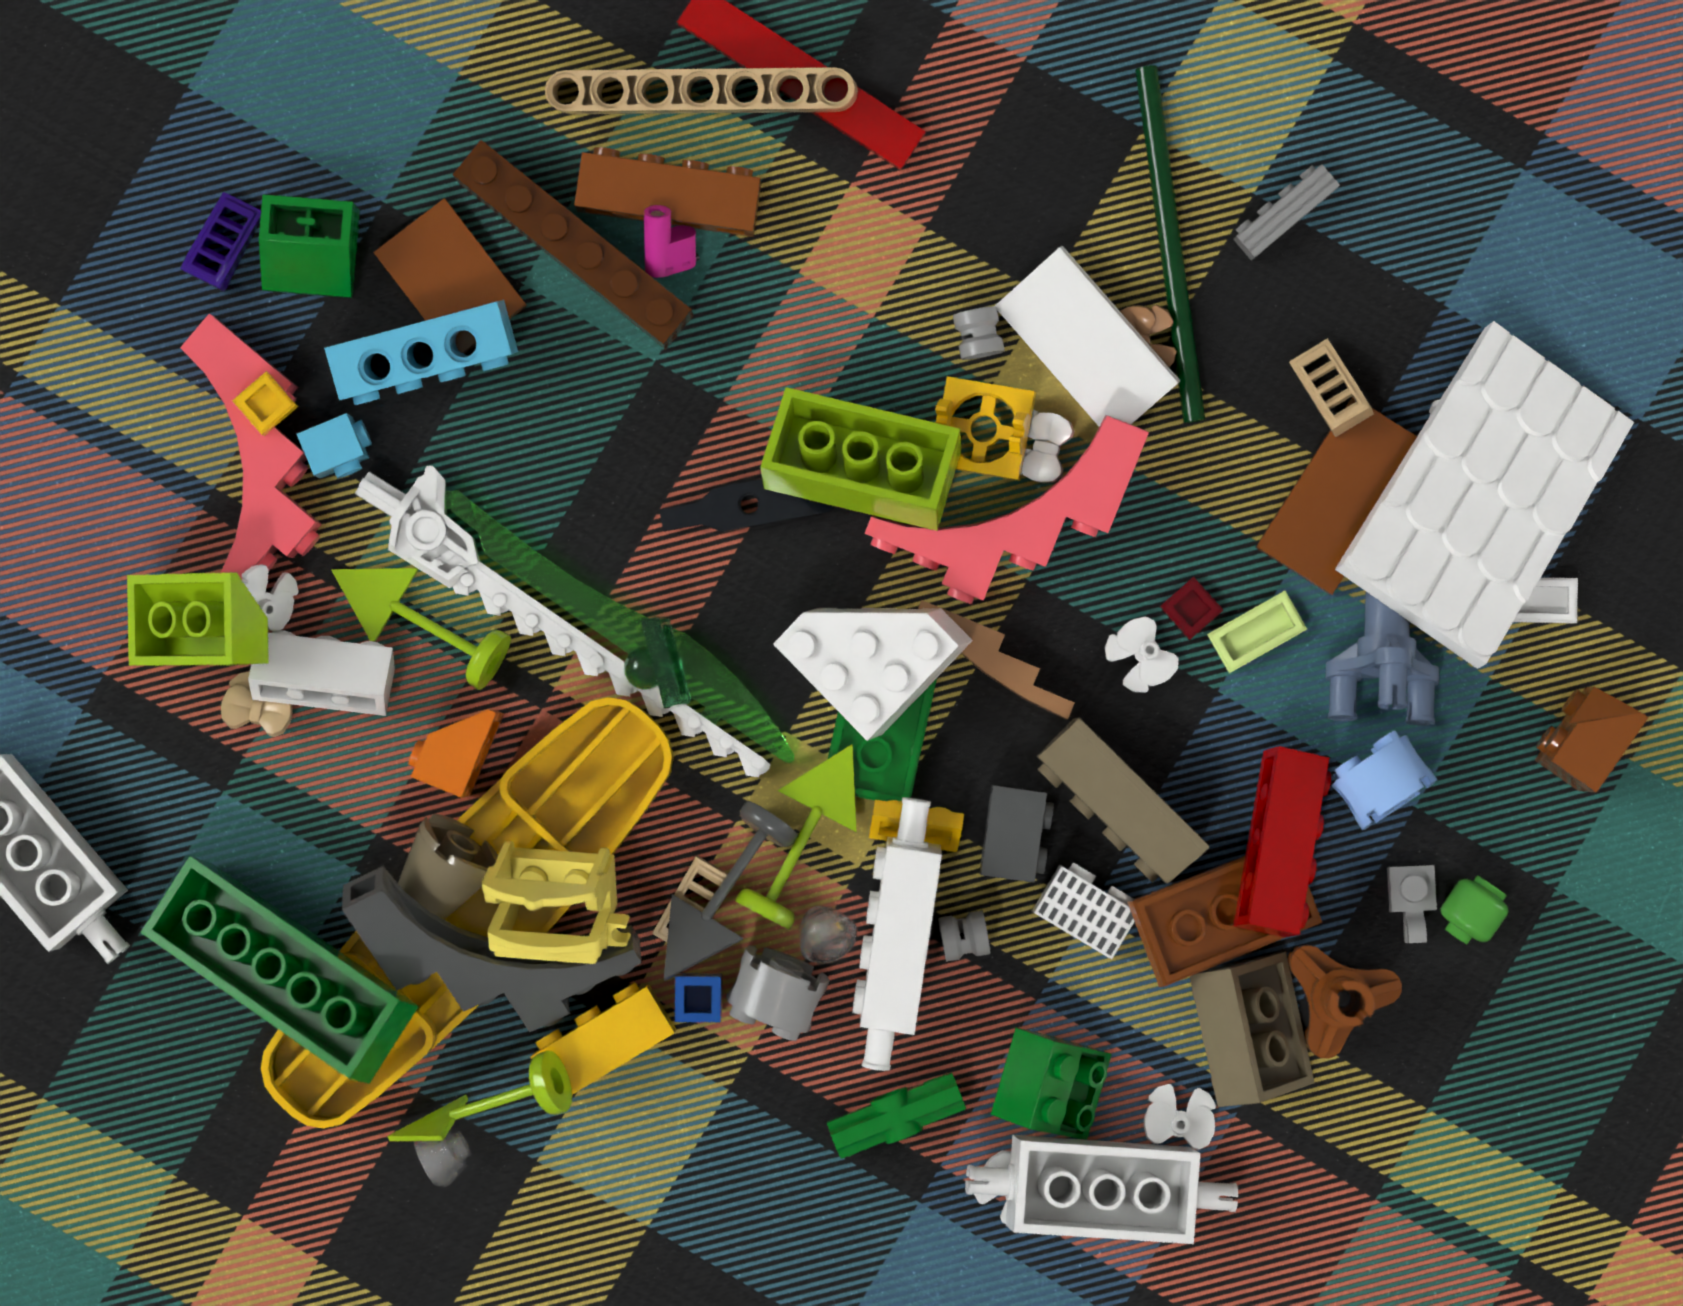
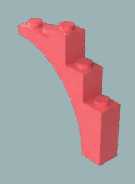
[180,314,322,580]
[864,415,1149,604]

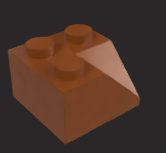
[1535,687,1649,793]

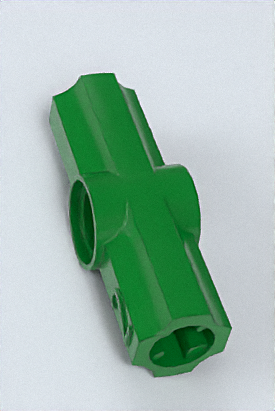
[827,1072,966,1159]

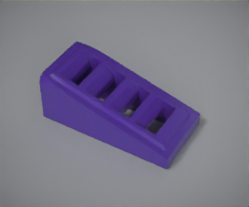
[180,192,261,292]

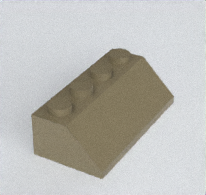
[1036,718,1210,884]

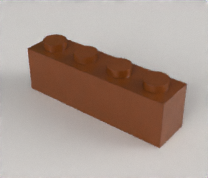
[574,147,761,237]

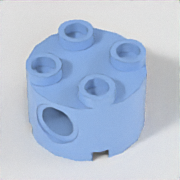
[1332,730,1437,830]

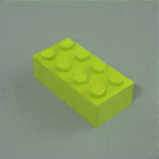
[760,387,961,531]

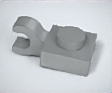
[1387,865,1437,943]

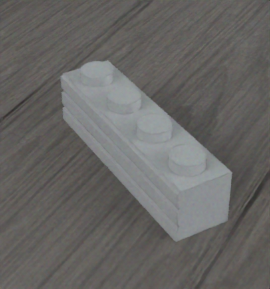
[1233,164,1340,261]

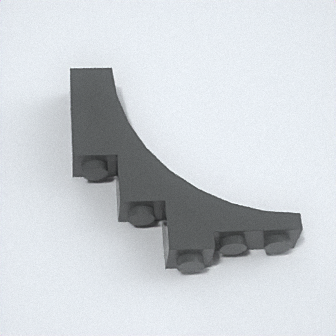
[342,866,642,1032]

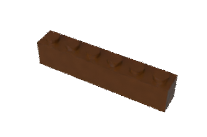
[452,140,694,350]

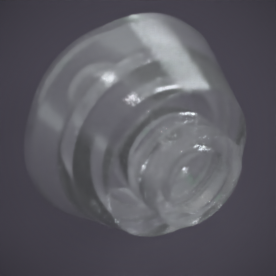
[799,906,858,964]
[414,1130,471,1187]

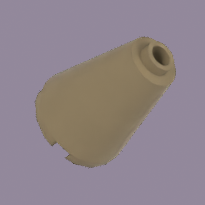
[398,814,498,920]

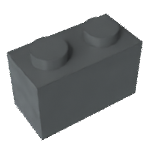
[979,785,1054,883]

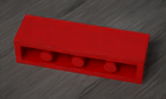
[1233,746,1331,938]

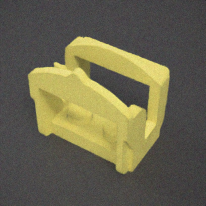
[482,841,631,964]

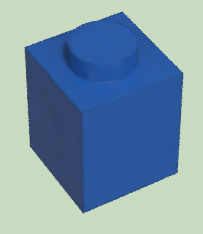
[675,973,723,1022]

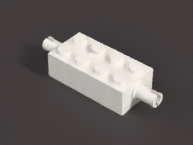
[0,754,130,964]
[853,797,942,1071]
[965,1135,1238,1244]

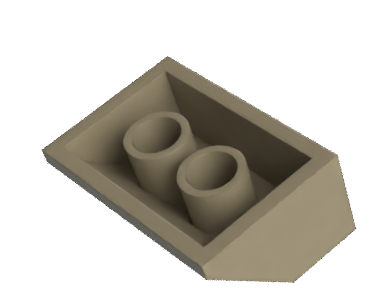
[1190,951,1314,1107]

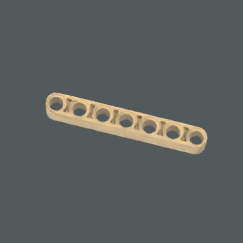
[545,67,858,114]

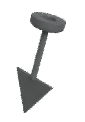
[664,801,798,981]

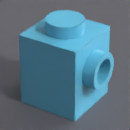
[297,413,372,479]

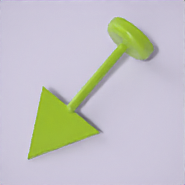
[331,568,511,690]
[735,744,857,930]
[387,1051,572,1141]

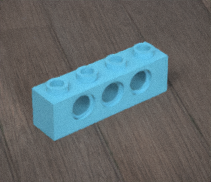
[324,300,518,405]

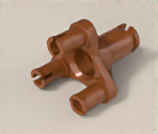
[1287,945,1402,1059]

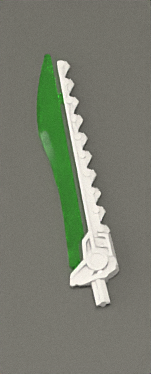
[355,466,794,777]

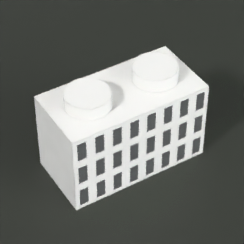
[1032,863,1135,959]

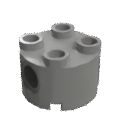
[726,945,829,1041]

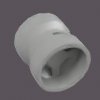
[953,307,1005,360]
[938,910,990,962]

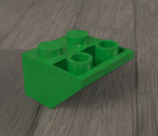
[259,195,360,298]
[991,1028,1112,1140]

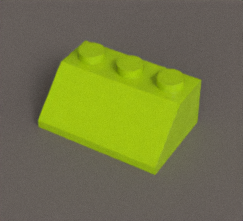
[127,573,269,666]

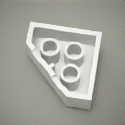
[774,608,973,741]

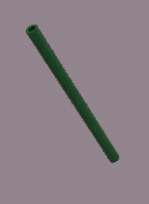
[1135,65,1206,423]

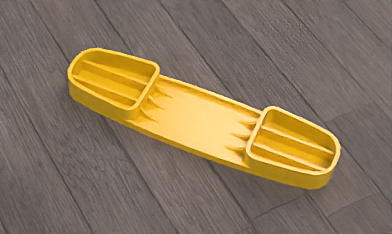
[261,697,674,1128]

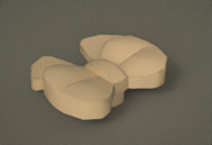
[221,672,292,737]

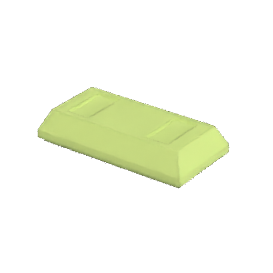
[1207,590,1307,673]

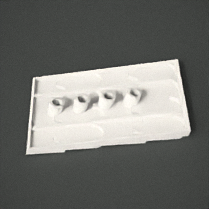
[1335,321,1634,669]

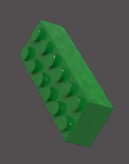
[140,856,419,1084]

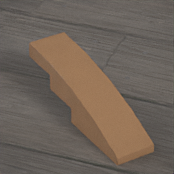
[918,600,1075,720]

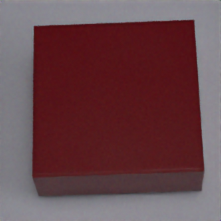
[1159,577,1223,640]

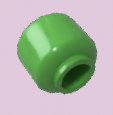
[1440,875,1509,945]

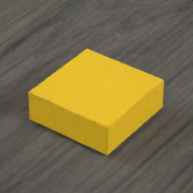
[232,371,298,436]

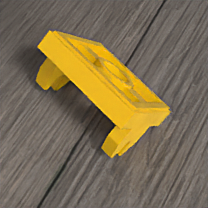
[934,376,1036,481]

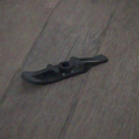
[659,479,835,532]

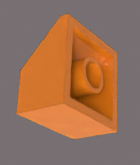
[408,710,504,798]

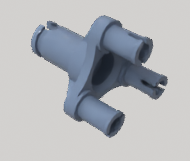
[1325,591,1440,726]

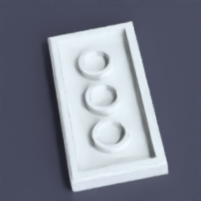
[994,246,1180,426]

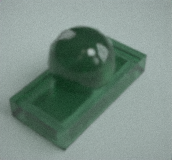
[624,616,691,708]

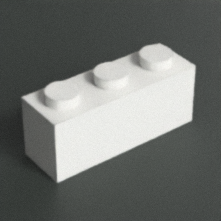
[248,630,395,716]

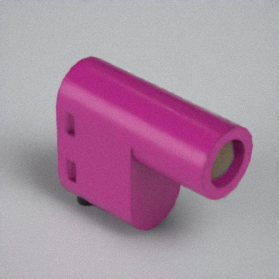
[644,205,700,278]

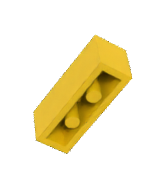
[530,982,677,1095]

